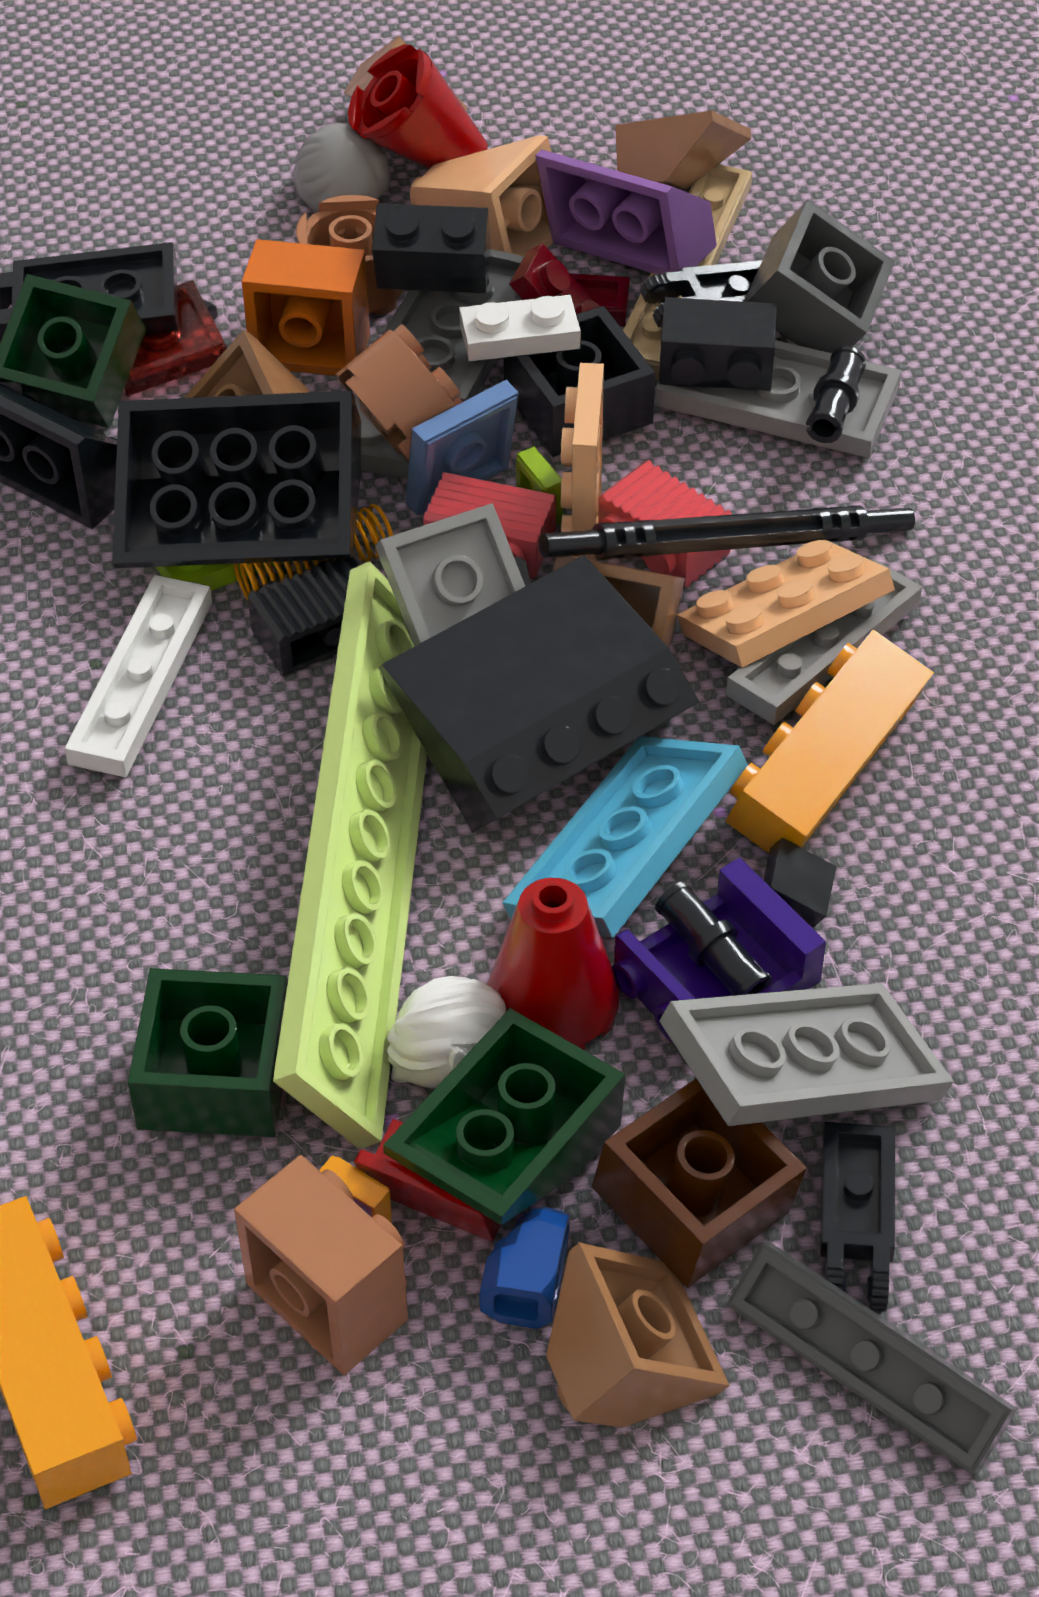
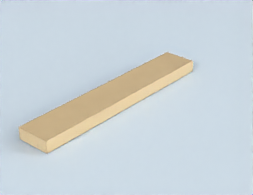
[623,164,753,380]

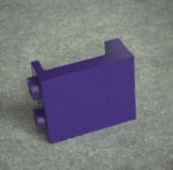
[612,857,826,1043]

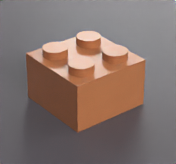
[234,1154,408,1375]

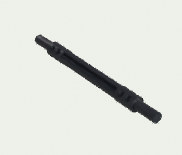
[539,505,915,560]

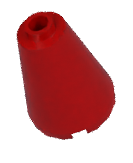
[348,44,488,169]
[487,878,619,1050]

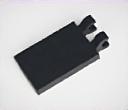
[0,242,178,343]

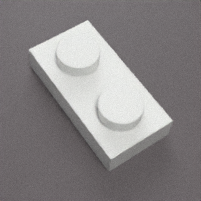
[459,295,581,361]

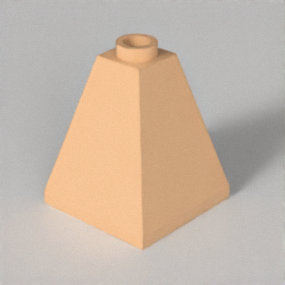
[410,135,553,256]

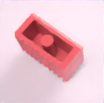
[598,460,732,588]
[423,472,556,579]

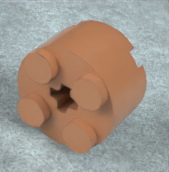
[296,195,404,315]
[335,324,463,464]

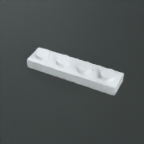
[64,575,212,777]

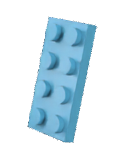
[502,736,748,938]

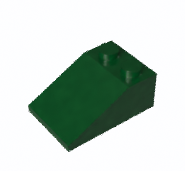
[383,1008,626,1225]

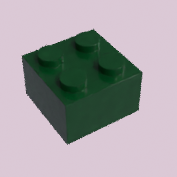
[0,274,146,429]
[128,968,288,1137]

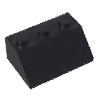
[0,383,117,529]

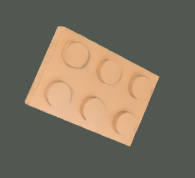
[561,363,604,561]
[677,540,895,668]

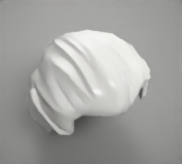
[387,976,506,1089]

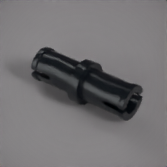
[806,346,866,443]
[655,881,773,996]

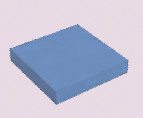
[405,380,519,516]

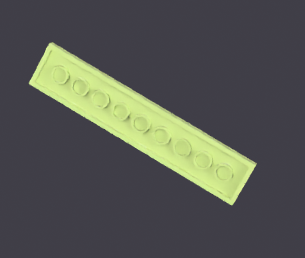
[273,561,427,1148]

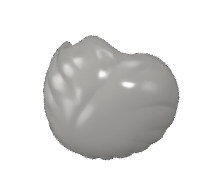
[293,123,391,212]

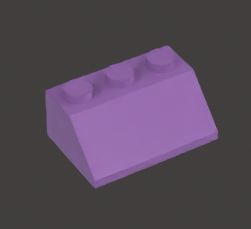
[535,150,717,275]

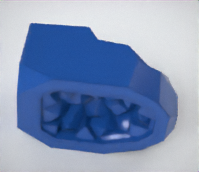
[479,1207,570,1329]

